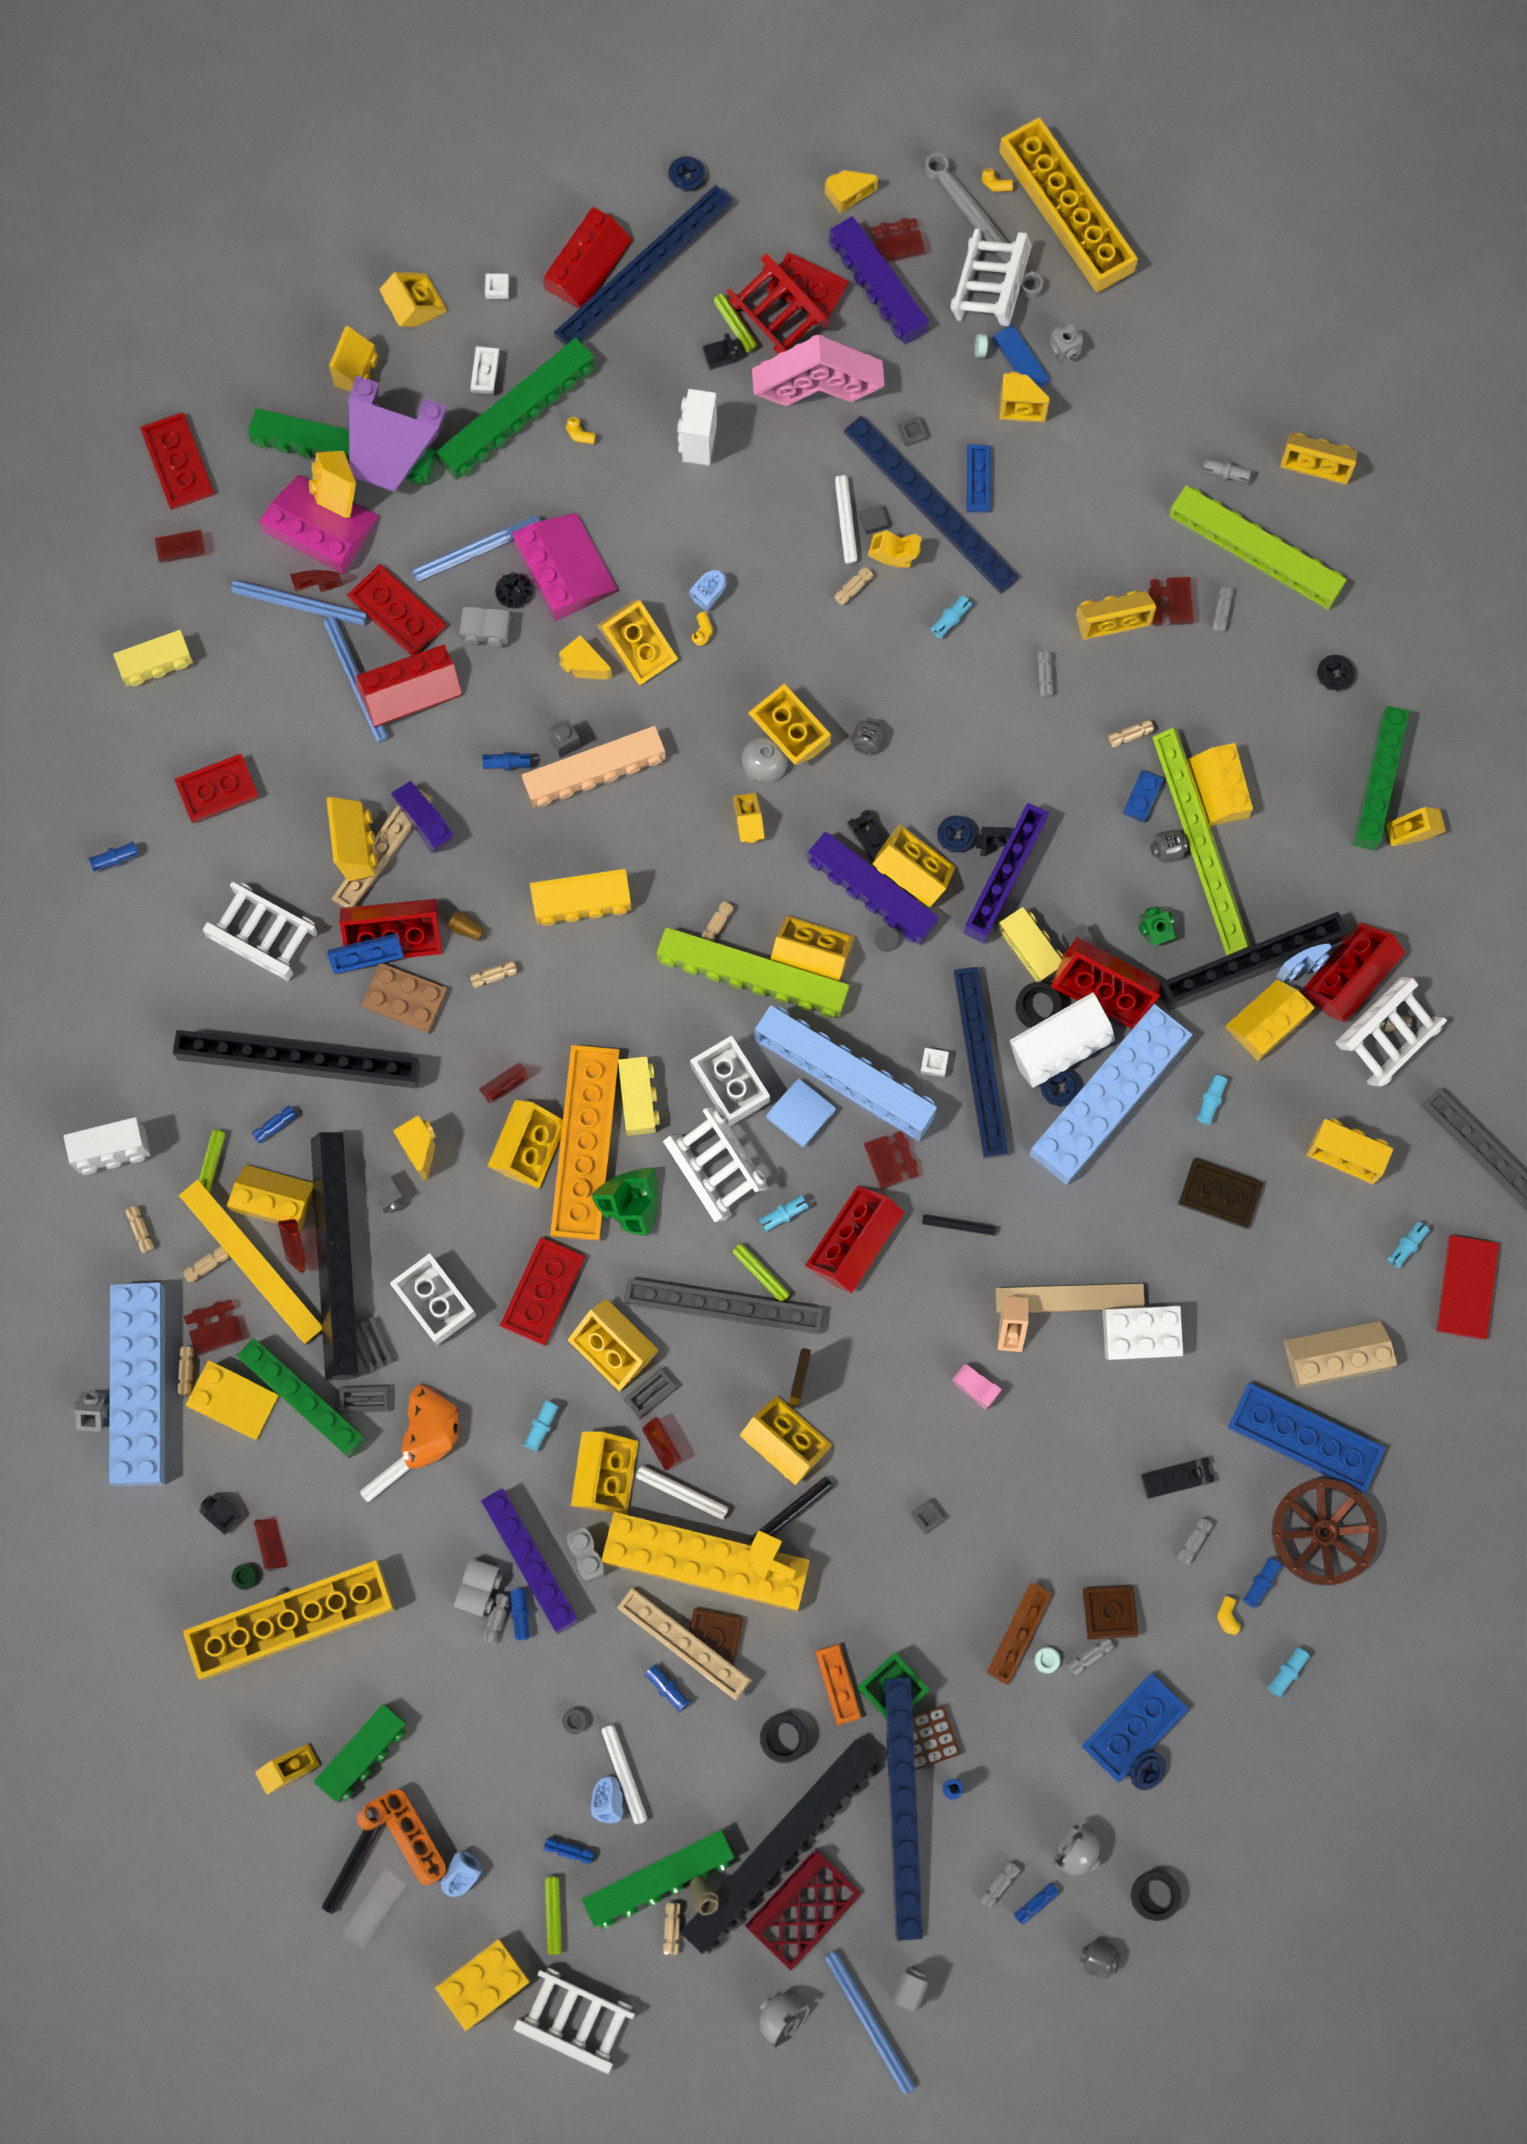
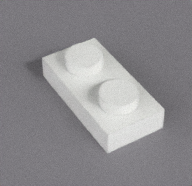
[470,347,500,395]

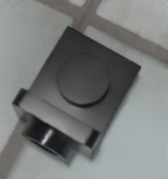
[702,333,739,370]
[976,827,1011,856]
[199,1493,242,1535]

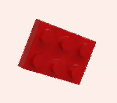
[767,252,848,320]
[174,753,259,824]

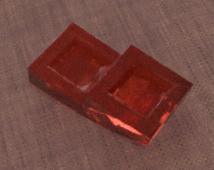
[290,570,343,593]

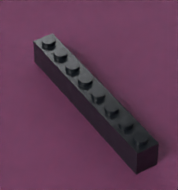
[1160,912,1348,1011]

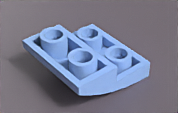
[1276,943,1332,983]
[765,1079,836,1148]

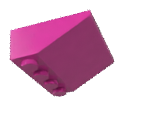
[259,474,379,574]
[512,513,618,621]

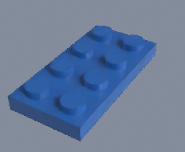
[1081,1673,1188,1783]

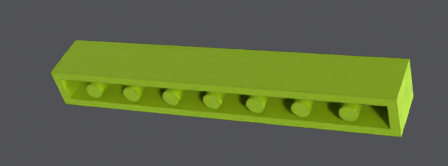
[1169,485,1347,610]
[656,927,849,1018]

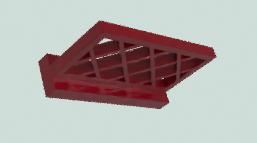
[744,1849,861,1971]

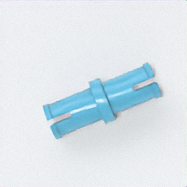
[930,595,972,638]
[1196,1075,1228,1125]
[759,1195,809,1232]
[1387,1222,1430,1268]
[523,1400,560,1452]
[1267,1647,1310,1697]

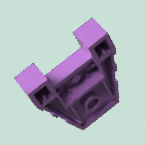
[349,375,446,492]

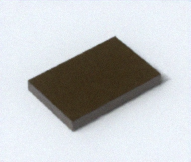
[1178,1158,1263,1229]
[790,1348,811,1409]

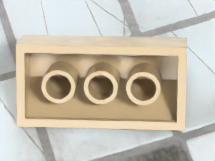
[1284,1321,1397,1389]

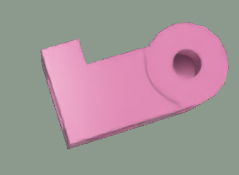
[952,1364,1002,1410]

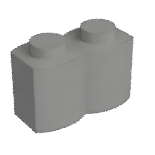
[459,607,511,647]
[567,1527,605,1583]
[454,1558,503,1617]
[892,1969,928,2013]

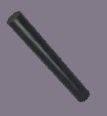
[922,1215,996,1236]

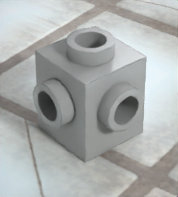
[1048,324,1083,364]
[73,1392,110,1432]

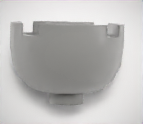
[741,735,788,784]
[1052,1822,1101,1876]
[759,1993,810,2048]

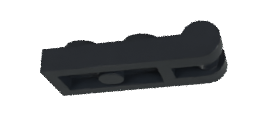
[847,809,888,876]
[1140,1457,1215,1500]

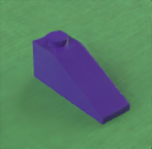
[391,780,454,853]

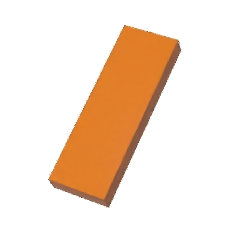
[815,1644,862,1726]

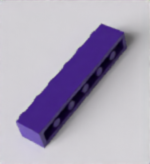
[828,216,929,345]
[963,802,1049,944]
[807,831,939,945]
[480,1488,579,1634]

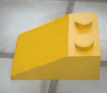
[596,599,678,685]
[185,1360,279,1441]

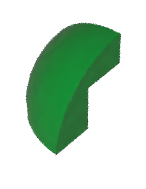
[591,1168,658,1236]

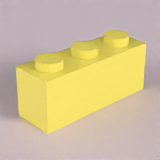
[113,630,193,687]
[998,907,1063,982]
[618,1057,660,1136]

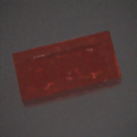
[155,529,206,563]

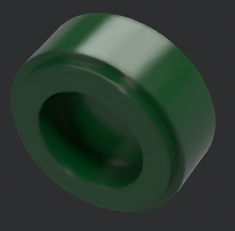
[231,1564,258,1590]

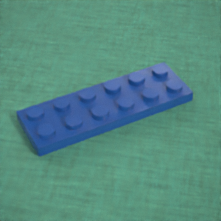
[1227,1383,1385,1494]

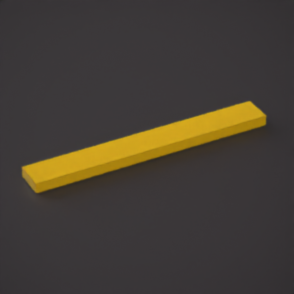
[179,1179,322,1345]

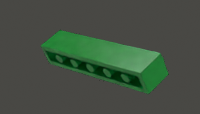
[1352,705,1409,851]
[236,1337,366,1458]
[581,1830,734,1930]

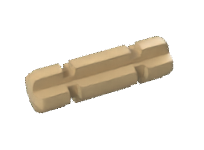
[834,567,873,605]
[1108,720,1154,747]
[700,901,733,942]
[470,961,517,988]
[125,1206,154,1253]
[183,1246,229,1283]
[178,1346,195,1395]
[663,1902,681,1955]

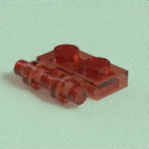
[871,218,925,262]
[1148,577,1194,626]
[864,1131,919,1190]
[184,1300,245,1356]

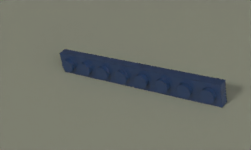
[953,967,1008,1159]

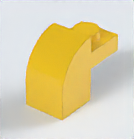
[868,530,922,568]
[750,1531,796,1584]

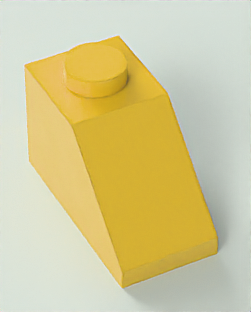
[825,170,878,213]
[559,635,612,680]
[732,792,764,843]
[1386,807,1446,846]
[255,1744,320,1795]

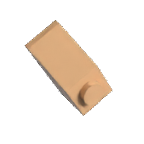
[997,1296,1028,1352]

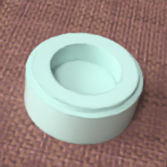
[975,334,988,358]
[1034,1647,1060,1674]

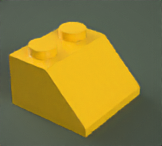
[379,272,447,327]
[329,326,378,392]
[999,372,1049,422]
[309,451,356,518]
[393,1115,436,1181]

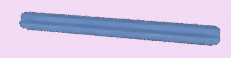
[412,515,541,581]
[231,580,367,625]
[323,617,388,742]
[825,1951,915,2094]

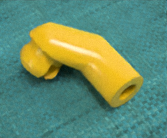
[981,168,1012,192]
[566,417,596,444]
[691,612,713,646]
[1217,1596,1241,1635]

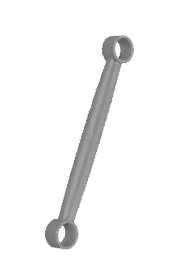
[925,153,1043,299]

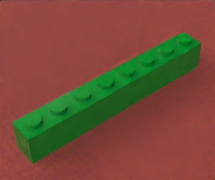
[436,338,595,480]
[248,408,436,485]

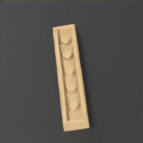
[331,787,433,908]
[995,1284,1145,1314]
[617,1588,752,1701]

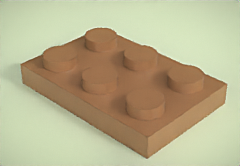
[361,963,447,1034]

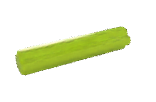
[714,293,757,353]
[199,1129,225,1193]
[733,1243,790,1302]
[545,1876,562,1955]

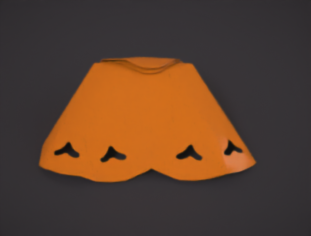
[402,1384,459,1469]

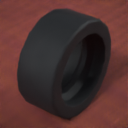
[1015,982,1062,1028]
[760,1714,808,1763]
[1130,1871,1181,1921]

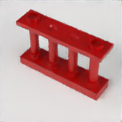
[726,253,830,354]

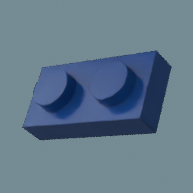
[1122,770,1163,823]

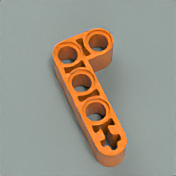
[357,1789,446,1886]

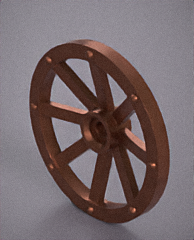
[1272,1479,1379,1586]

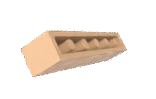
[521,726,666,807]

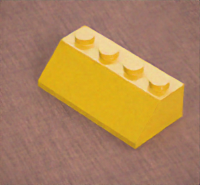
[530,869,632,926]

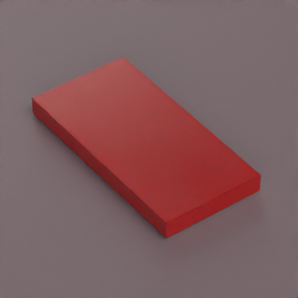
[140,412,215,510]
[347,564,446,656]
[1436,1235,1499,1340]
[500,1237,586,1346]

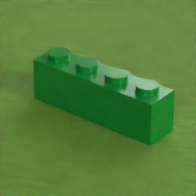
[313,1704,408,1803]

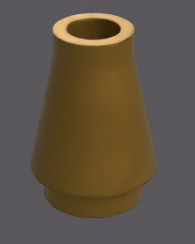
[447,911,484,941]

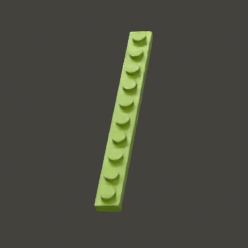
[1152,728,1251,956]

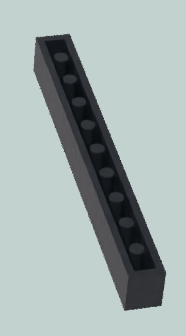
[173,1030,421,1089]
[311,1132,359,1381]
[680,1739,878,1954]

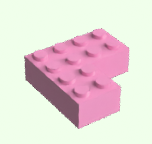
[752,335,885,406]

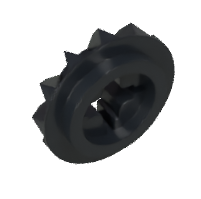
[495,572,533,609]
[1316,655,1355,692]

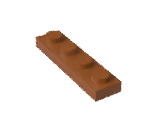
[987,1582,1052,1685]

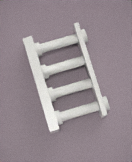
[951,229,1032,326]
[202,882,318,982]
[1335,977,1447,1087]
[663,1107,769,1222]
[513,1967,635,2074]

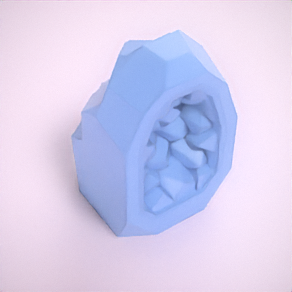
[689,570,727,611]
[591,1776,623,1823]
[441,1850,481,1897]

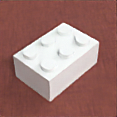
[677,389,717,465]
[690,1035,770,1127]
[63,1117,151,1175]
[390,1253,476,1346]
[1102,1305,1183,1360]

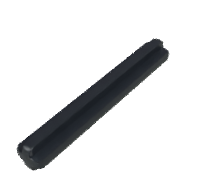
[750,1477,833,1543]
[322,1817,382,1914]

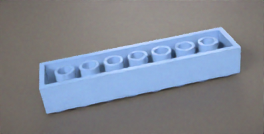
[1029,1004,1192,1185]
[755,1005,937,1142]
[109,1283,165,1487]

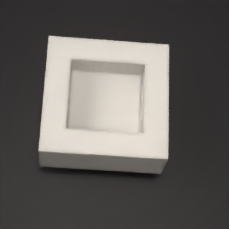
[485,274,509,299]
[921,1048,949,1077]

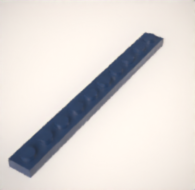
[554,185,732,346]
[844,415,1018,594]
[884,1677,923,1941]

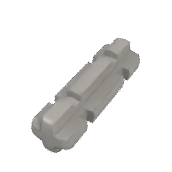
[1212,587,1233,632]
[1038,651,1053,697]
[1177,1518,1213,1564]
[482,1593,511,1644]
[1068,1639,1114,1675]
[980,1862,1020,1908]

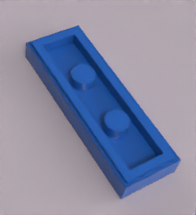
[993,324,1049,387]
[966,444,990,513]
[327,933,404,974]

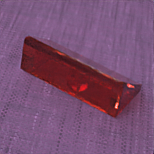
[479,1063,528,1103]
[278,1219,306,1273]
[642,1417,682,1471]
[254,1518,287,1572]

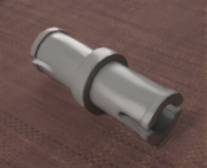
[1203,458,1252,484]

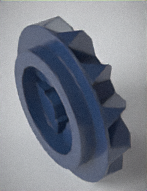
[668,156,705,192]
[937,816,975,853]
[1040,1070,1080,1107]
[1128,1750,1166,1790]

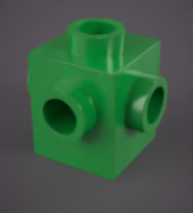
[1138,906,1176,946]

